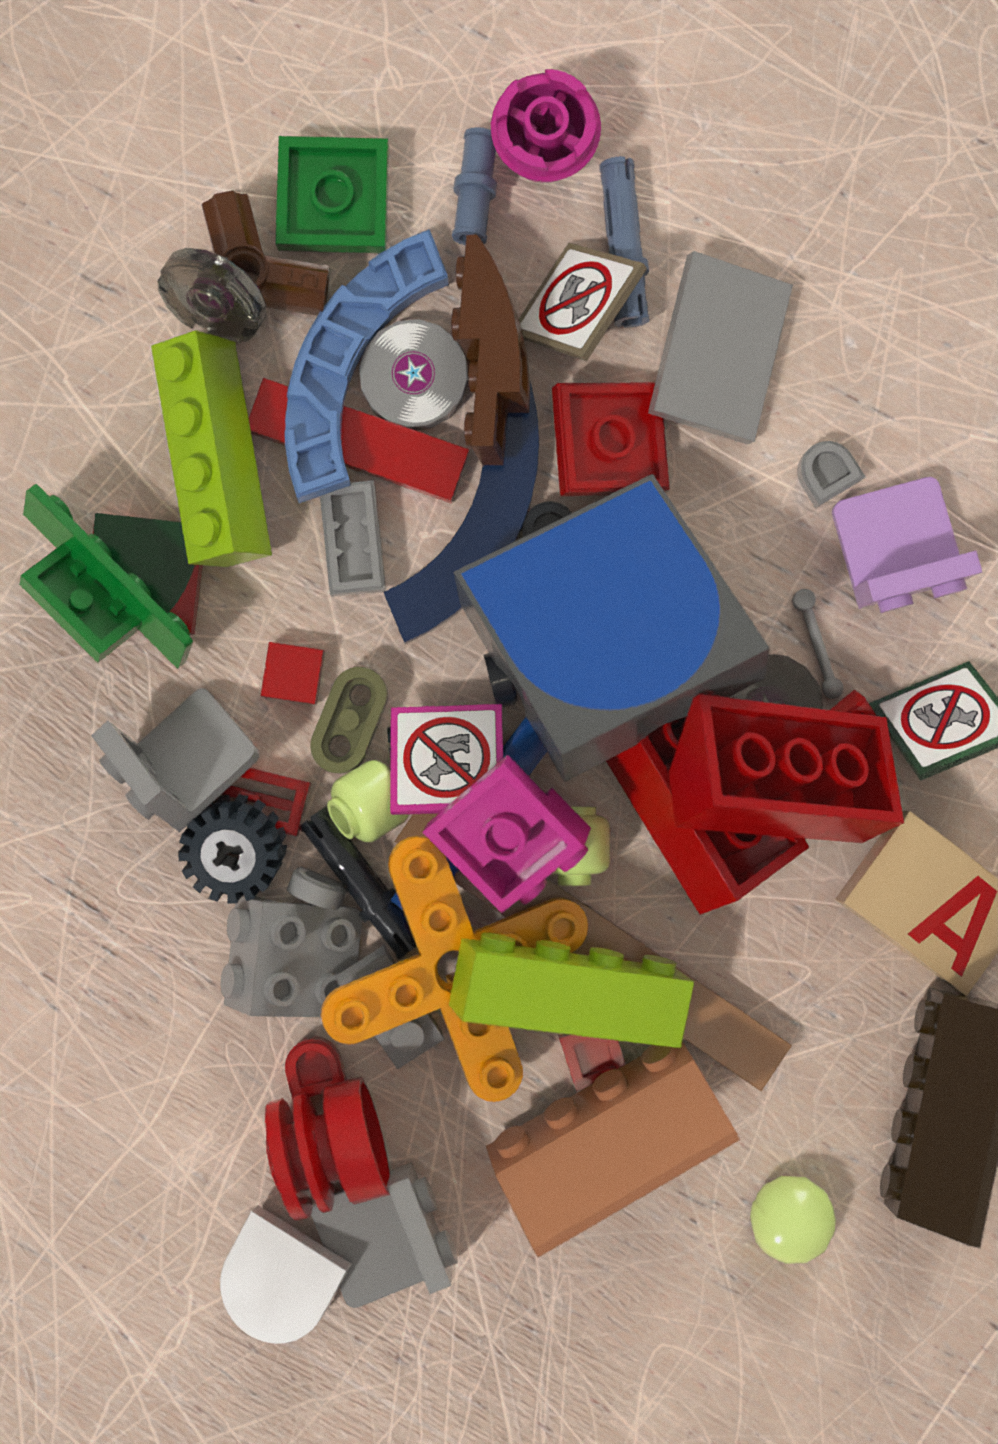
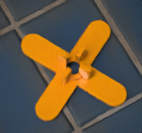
[321,836,588,1102]

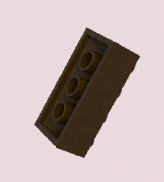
[880,988,998,1248]

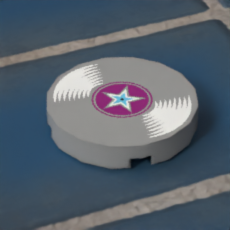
[359,319,468,430]

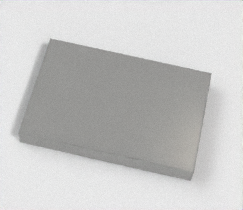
[648,251,793,444]

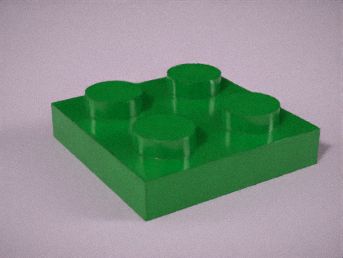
[275,136,389,253]

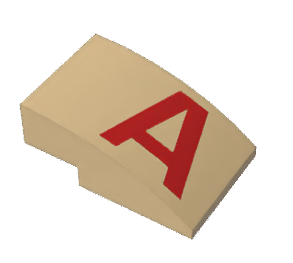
[835,810,998,997]

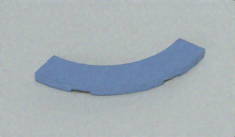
[285,229,449,504]

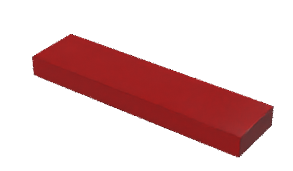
[248,378,469,504]

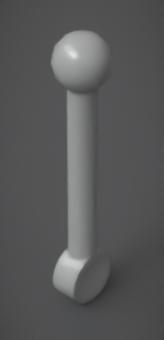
[792,589,843,699]

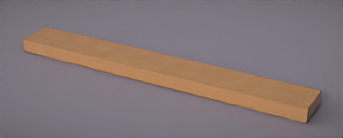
[394,813,792,1091]

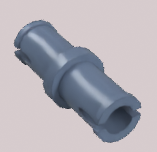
[452,127,497,245]

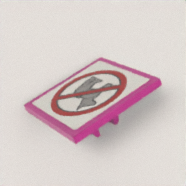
[390,704,503,815]

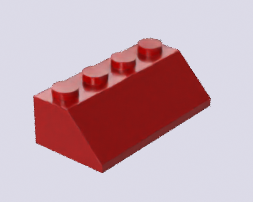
[669,694,904,843]
[606,717,810,915]

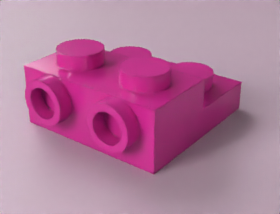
[423,755,591,913]

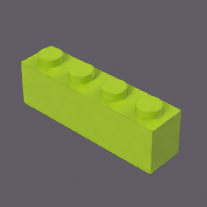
[151,330,272,567]
[449,933,694,1048]

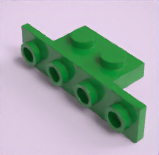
[19,484,193,669]

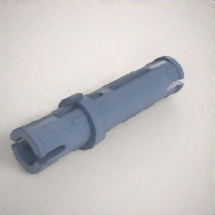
[599,156,650,328]

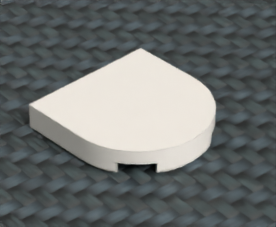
[220,1205,352,1344]

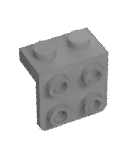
[91,689,259,832]
[221,895,362,1017]
[311,1162,458,1308]

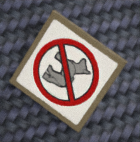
[519,243,647,361]

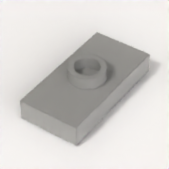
[320,480,386,597]

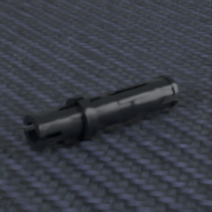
[299,806,417,960]

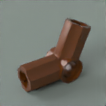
[202,190,330,316]

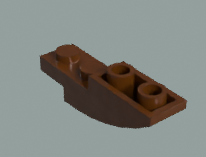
[451,234,530,465]

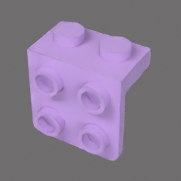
[832,477,982,613]

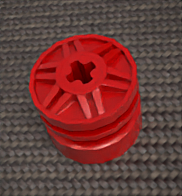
[265,1076,390,1221]

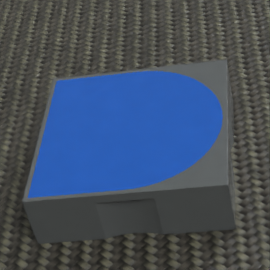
[454,474,770,782]

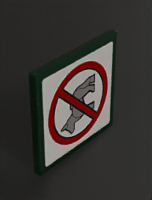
[869,661,998,781]

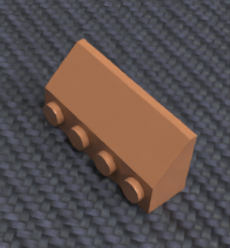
[486,1041,741,1258]

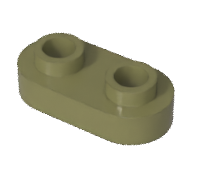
[310,667,388,774]

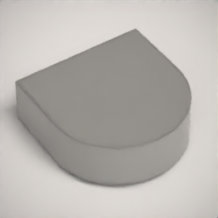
[797,441,865,508]
[287,866,347,910]

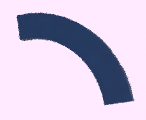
[383,382,539,644]

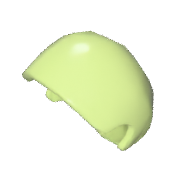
[750,1176,836,1264]

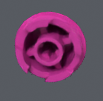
[491,69,601,183]

